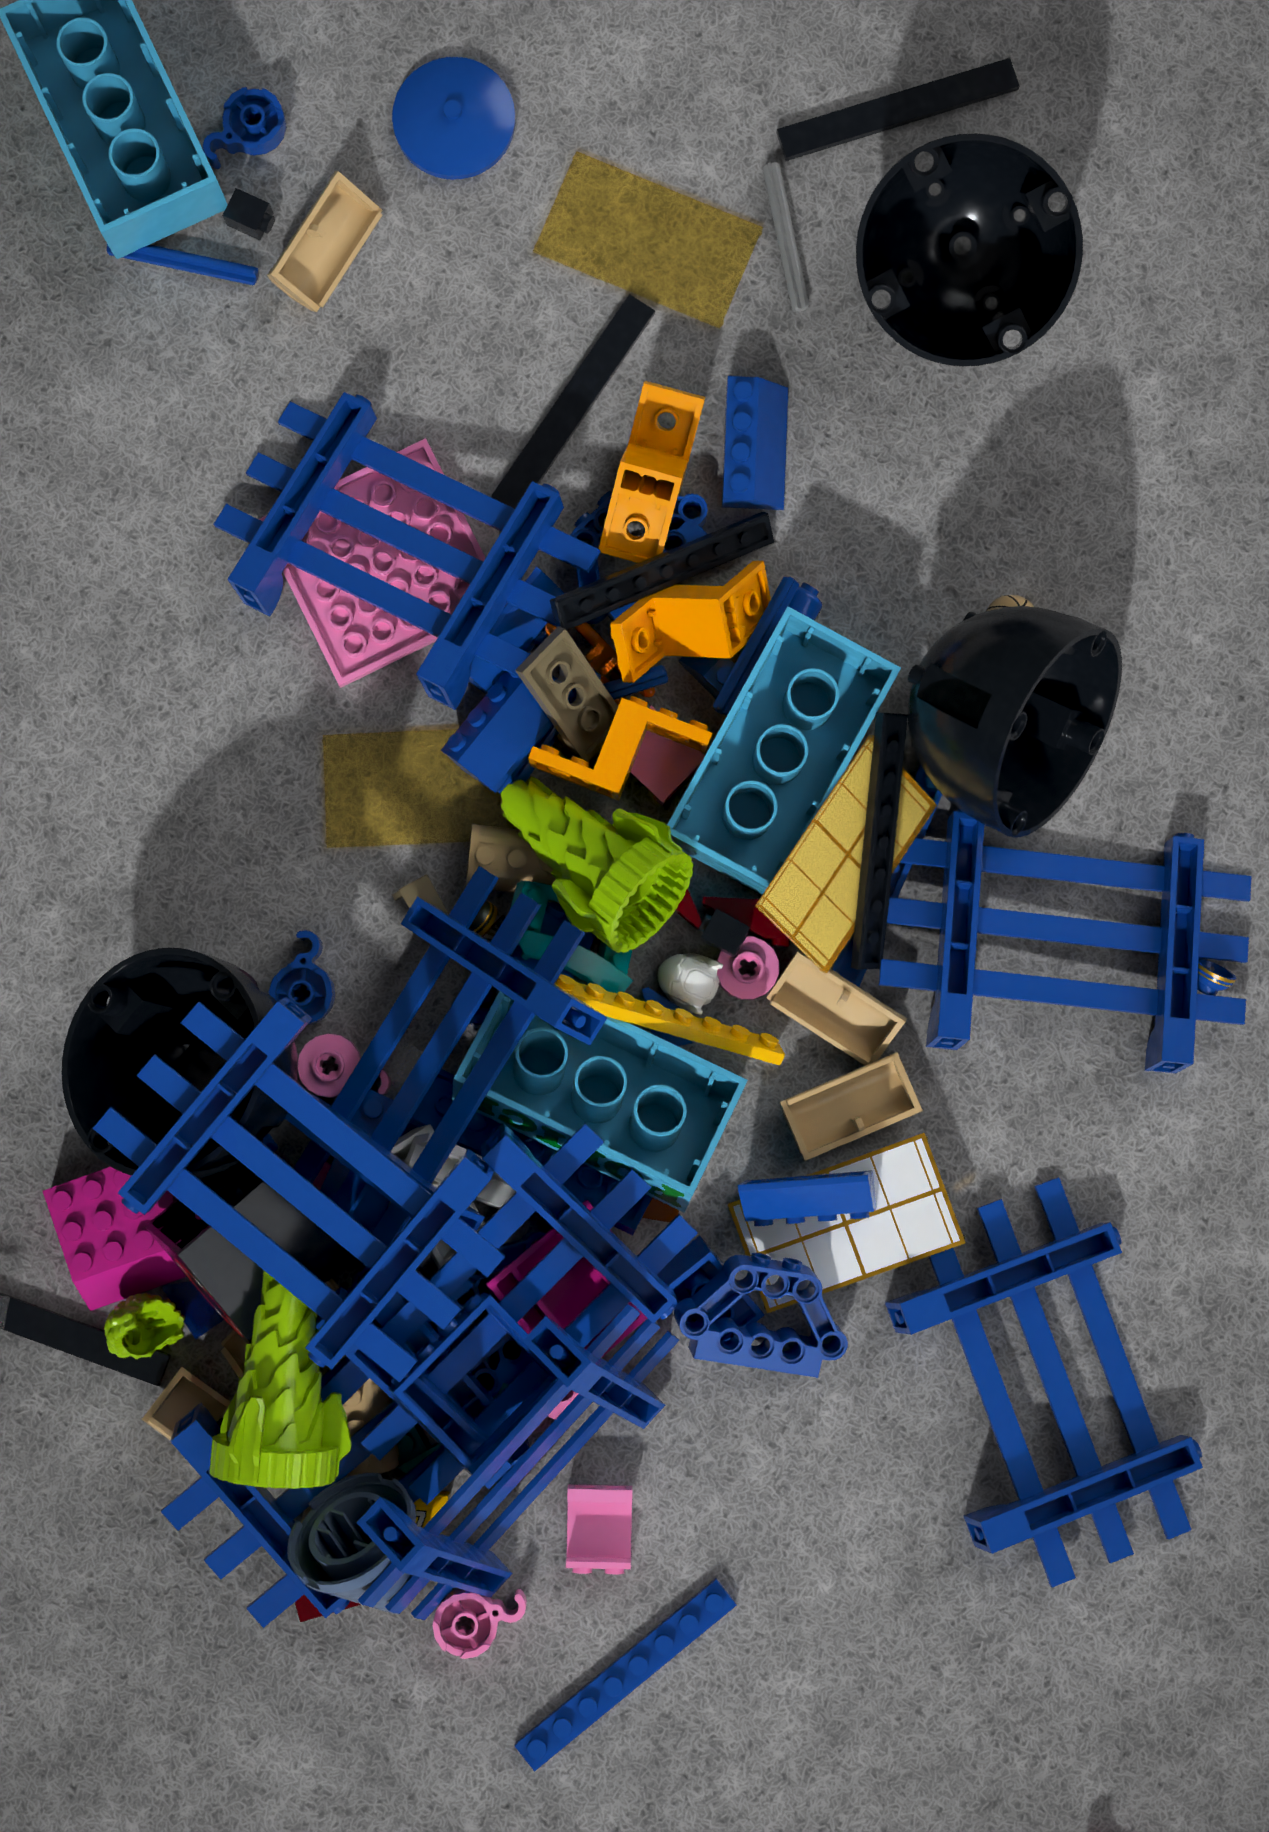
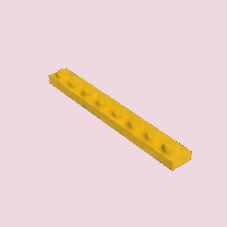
[555,974,785,1065]

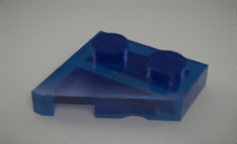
[162,1281,224,1339]

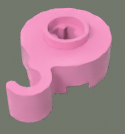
[717,936,779,1000]
[298,1034,391,1098]
[432,1589,527,1659]

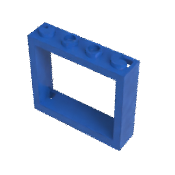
[388,1293,559,1475]

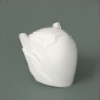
[657,953,723,1016]

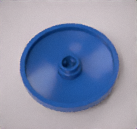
[392,57,515,180]

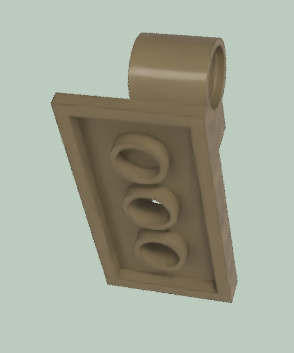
[515,626,618,766]

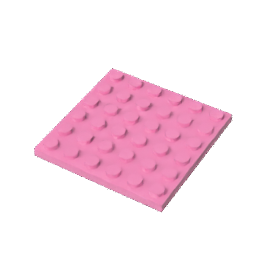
[259,438,507,688]

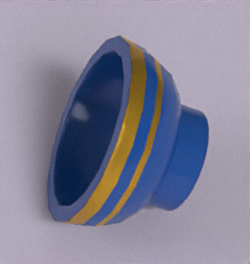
[1197,958,1237,996]

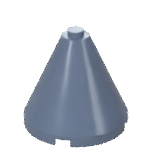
[287,1473,416,1613]

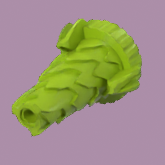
[500,777,693,953]
[209,1270,352,1489]

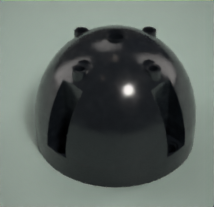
[856,133,1083,367]
[908,606,1122,838]
[61,948,298,1179]

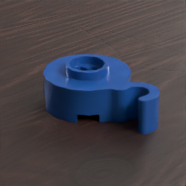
[203,87,287,169]
[269,930,335,1025]

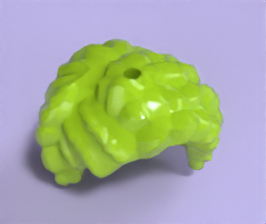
[104,1293,185,1359]

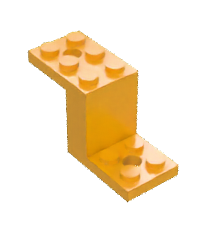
[598,381,705,563]
[610,561,771,683]
[528,696,712,801]

